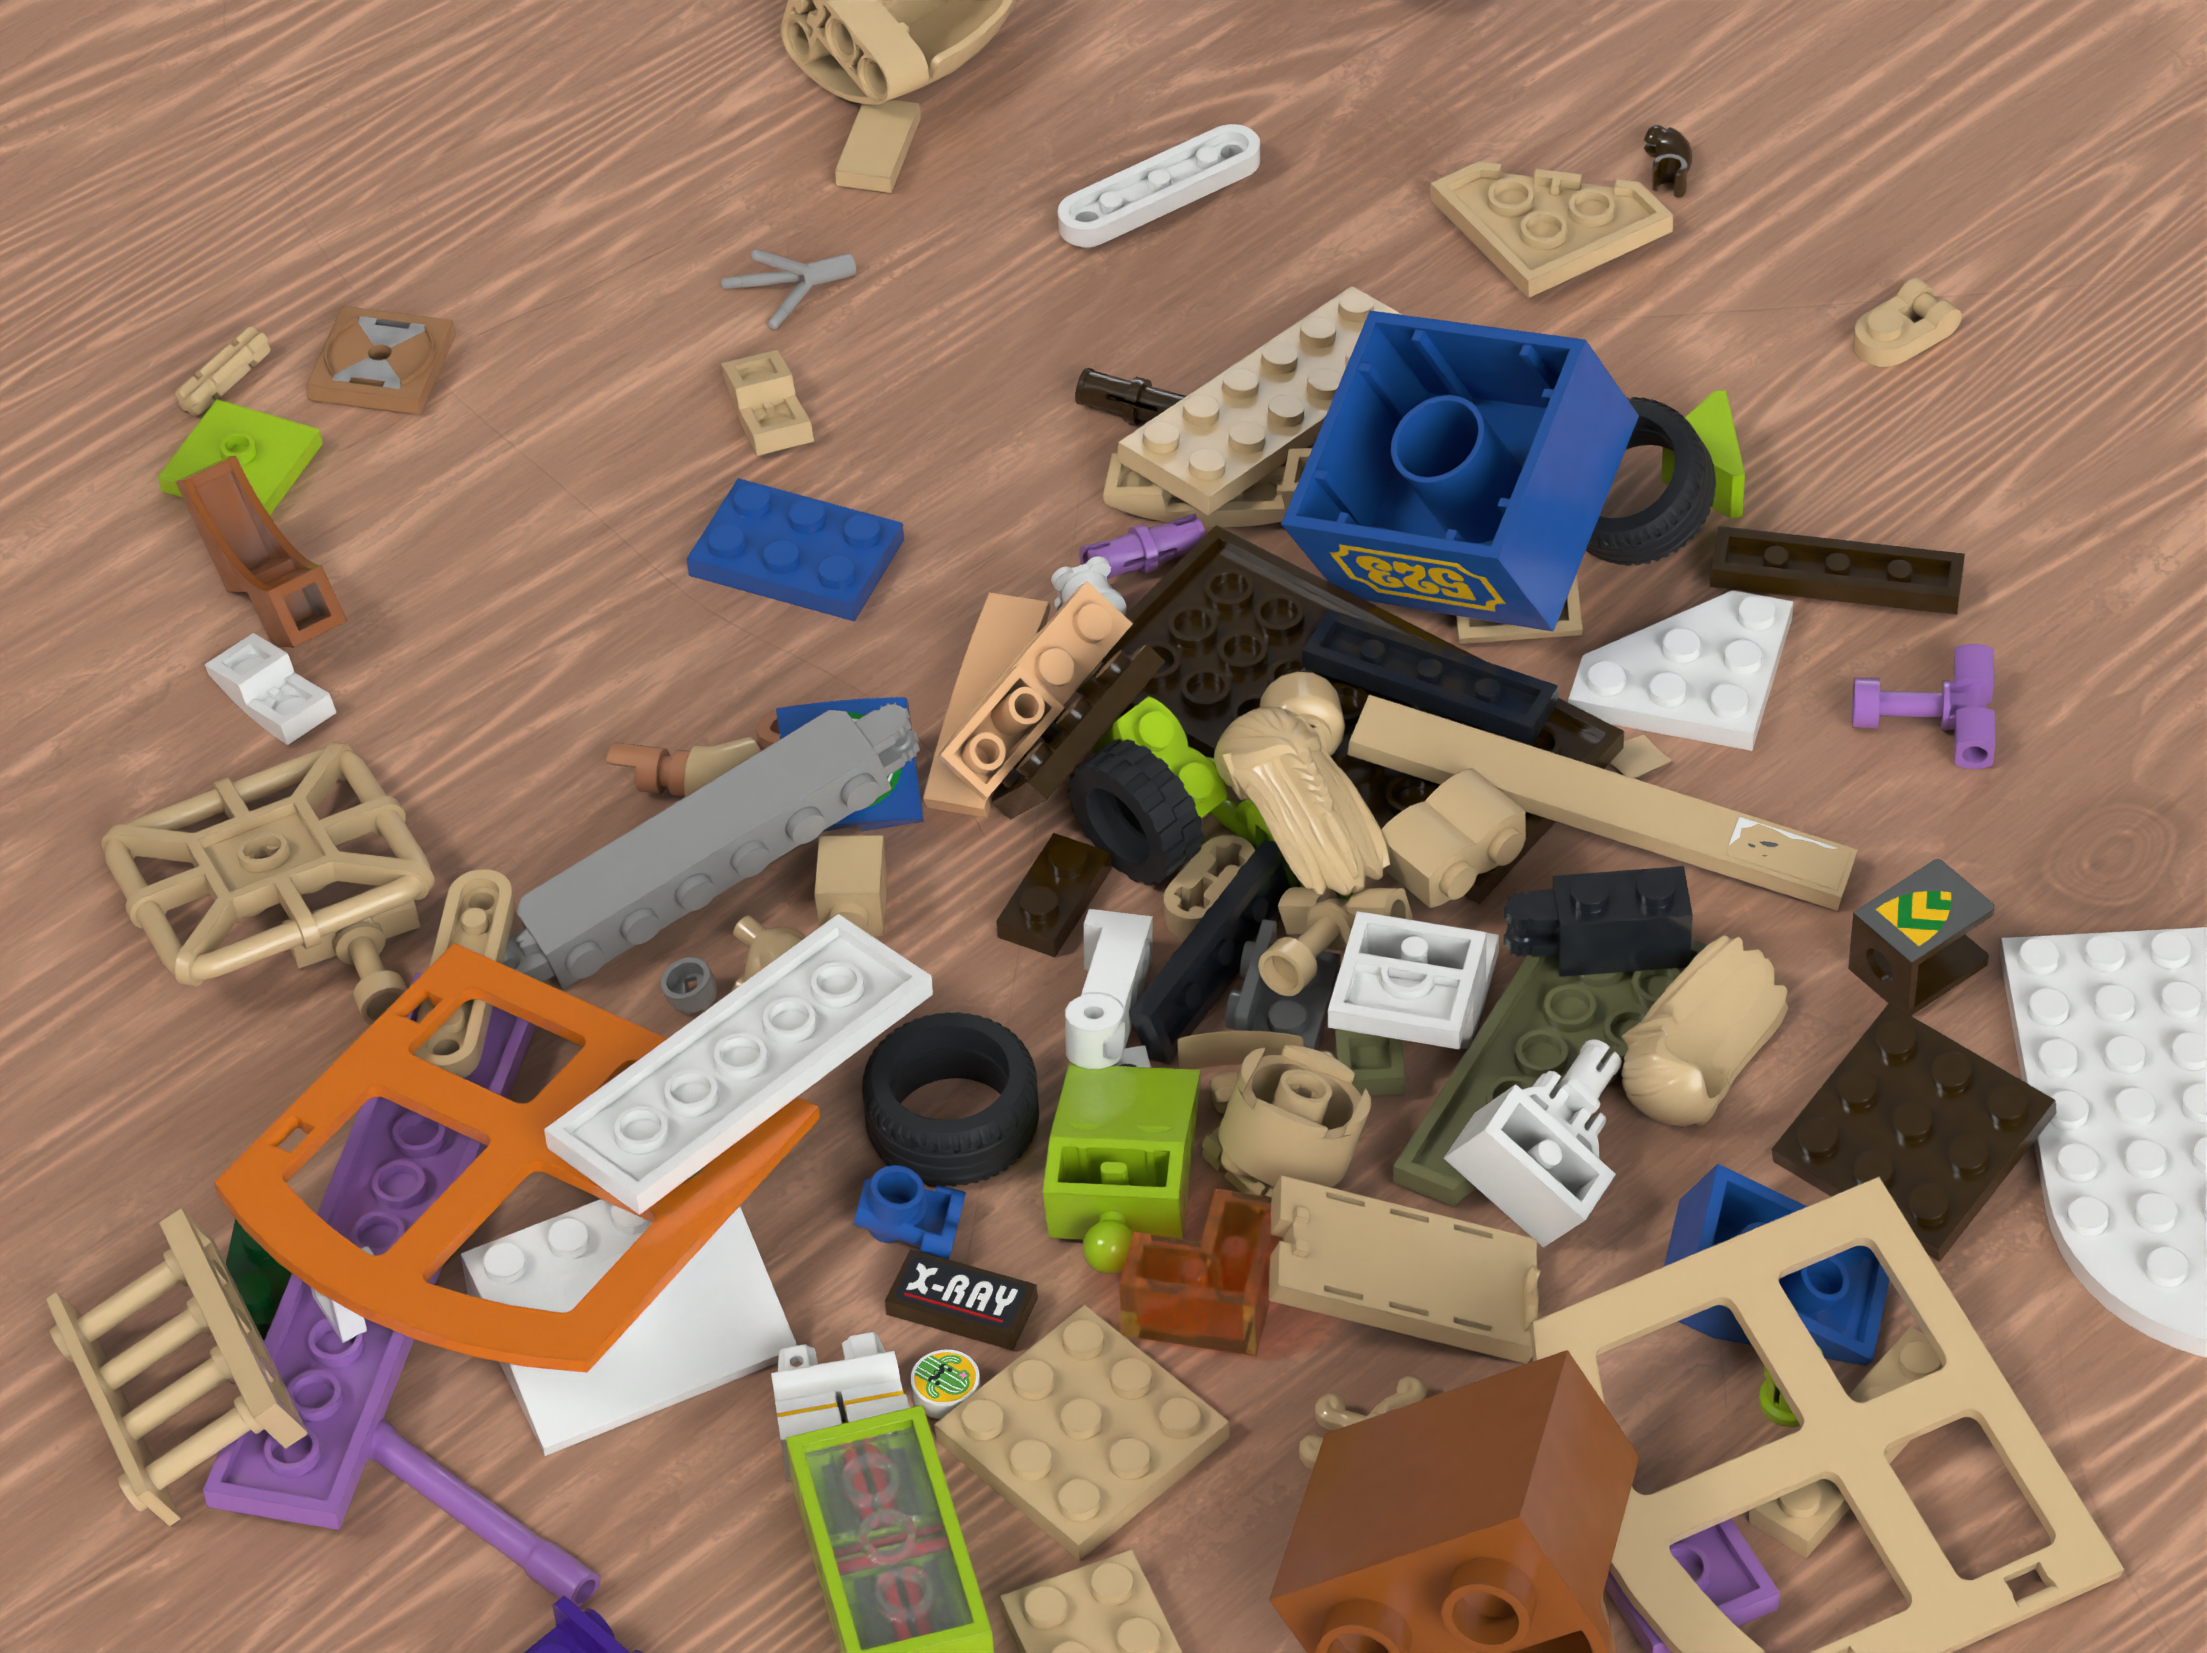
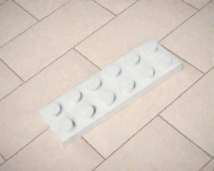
[544,914,933,1215]

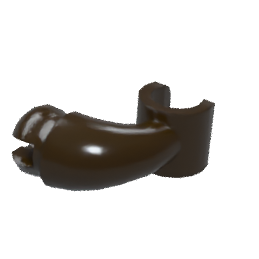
[1644,125,1692,197]

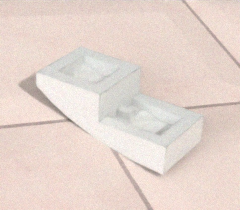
[205,633,336,745]

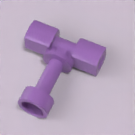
[1852,644,1995,769]

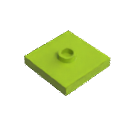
[158,399,323,516]

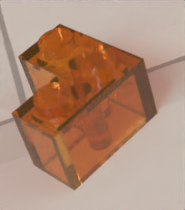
[1119,1189,1283,1356]

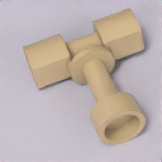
[1258,887,1413,996]
[282,900,421,1025]

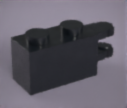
[1503,866,1693,977]

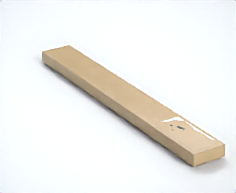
[1347,695,1858,911]

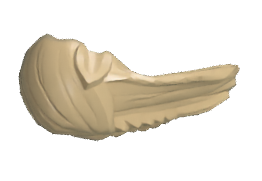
[1214,706,1390,896]
[1621,935,1788,1127]

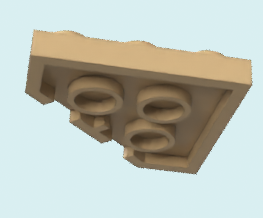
[1430,161,1673,298]

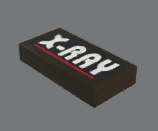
[885,1249,1038,1350]

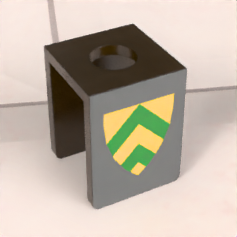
[1848,859,1994,1016]

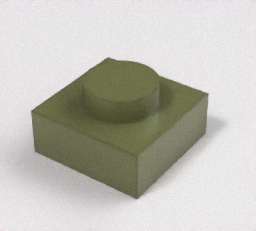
[1335,1029,1405,1096]

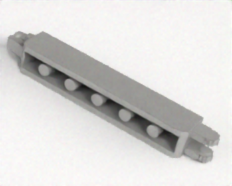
[503,703,920,989]

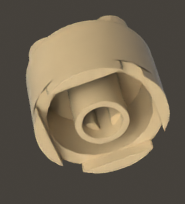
[1219,1045,1371,1188]

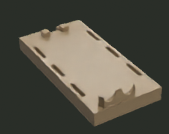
[1269,1175,1541,1364]

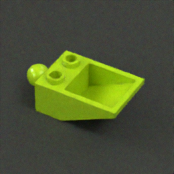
[1043,1064,1201,1274]

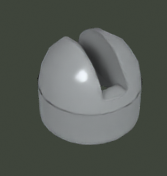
[660,957,717,1015]

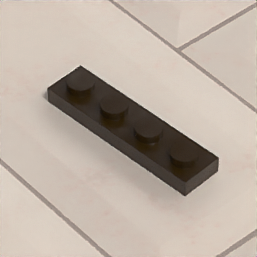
[1710,526,1965,615]

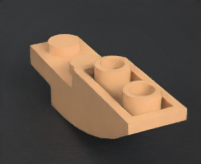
[937,581,1133,800]

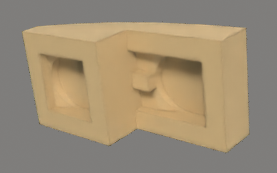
[721,350,814,456]

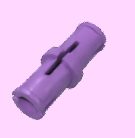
[1079,514,1206,579]

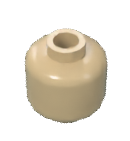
[1259,672,1345,756]

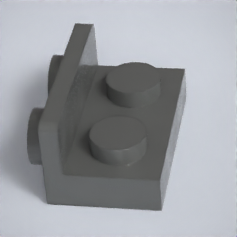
[1225,919,1341,1051]

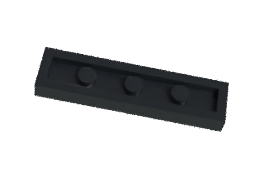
[1302,609,1558,745]
[1129,840,1300,1064]

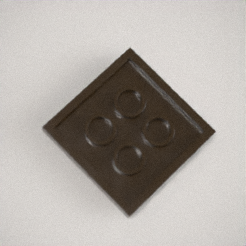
[1771,1003,2057,1262]

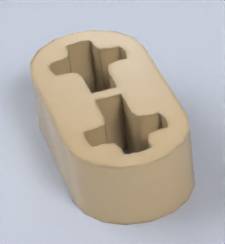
[1164,835,1255,939]

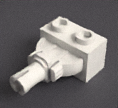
[1444,1040,1622,1248]

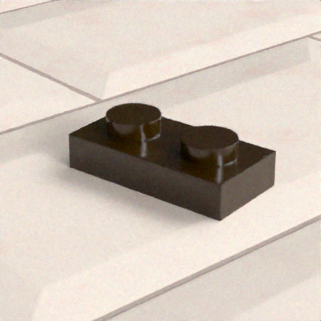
[996,833,1112,957]

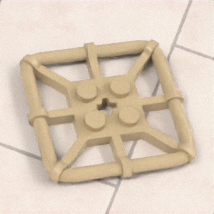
[101,742,435,987]

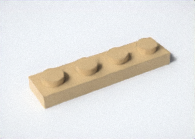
[1748,1326,1942,1558]

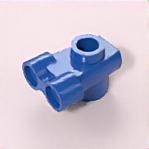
[853,1165,966,1260]

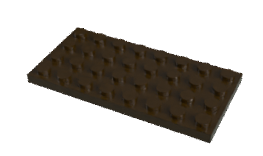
[1076,525,1624,904]

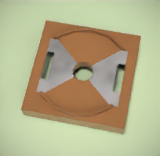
[306,306,456,415]

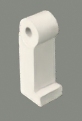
[1065,909,1153,1069]

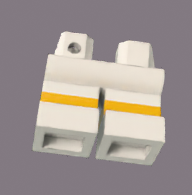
[771,1332,910,1481]

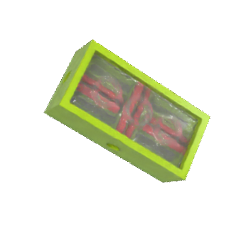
[786,1405,994,1653]

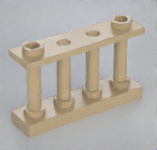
[46,1208,309,1527]

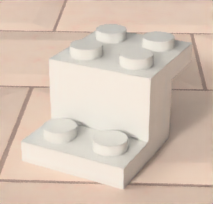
[1328,911,1499,1049]

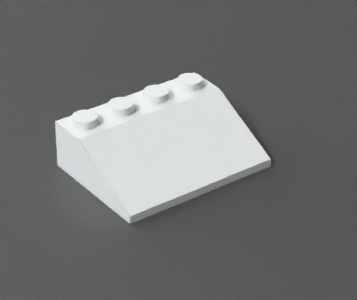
[461,1165,797,1456]

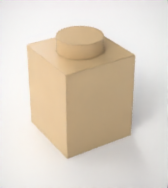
[815,835,888,936]

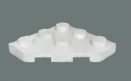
[1568,590,1793,751]

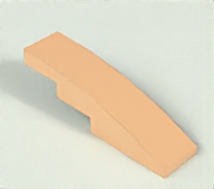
[923,592,1051,818]

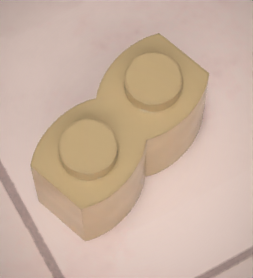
[1381,768,1526,908]

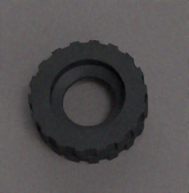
[1068,739,1204,885]

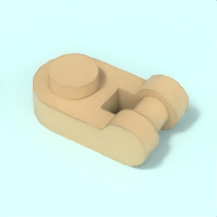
[1853,278,1962,367]

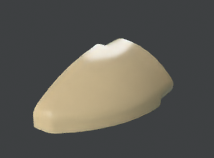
[780,0,1017,104]

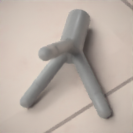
[720,249,856,329]

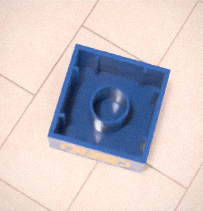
[1281,310,1639,632]

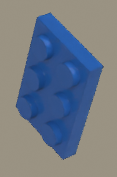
[687,478,904,622]

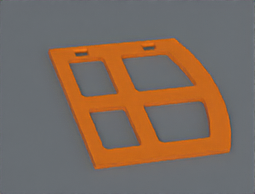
[214,943,820,1373]

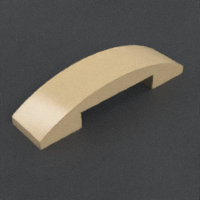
[1103,448,1312,527]

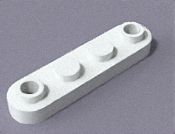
[1058,124,1260,248]

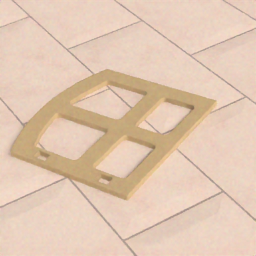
[1530,1177,2125,1653]

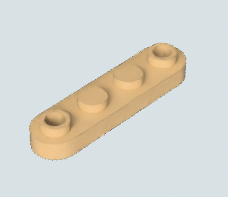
[413,869,515,1078]

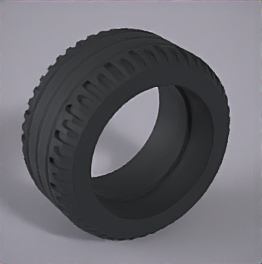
[1586,397,1716,566]
[862,1012,1039,1187]

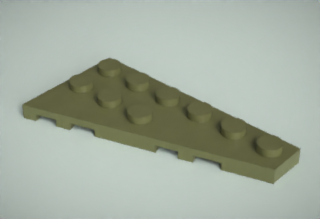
[1393,939,1707,1207]

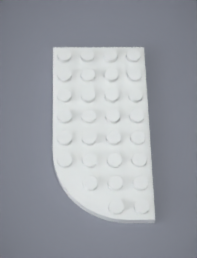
[1999,927,2207,1358]

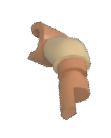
[606,710,780,797]

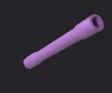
[368,1419,600,1607]

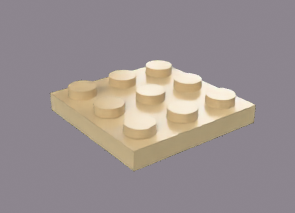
[934,1305,1230,1561]

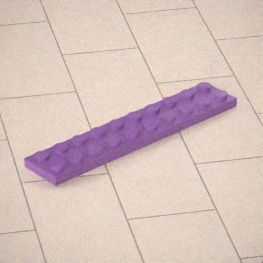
[203,972,537,1530]

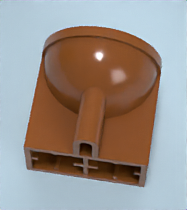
[1269,1350,1640,1653]

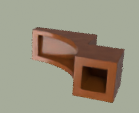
[176,456,347,648]

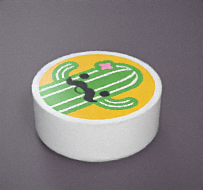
[911,1349,981,1419]

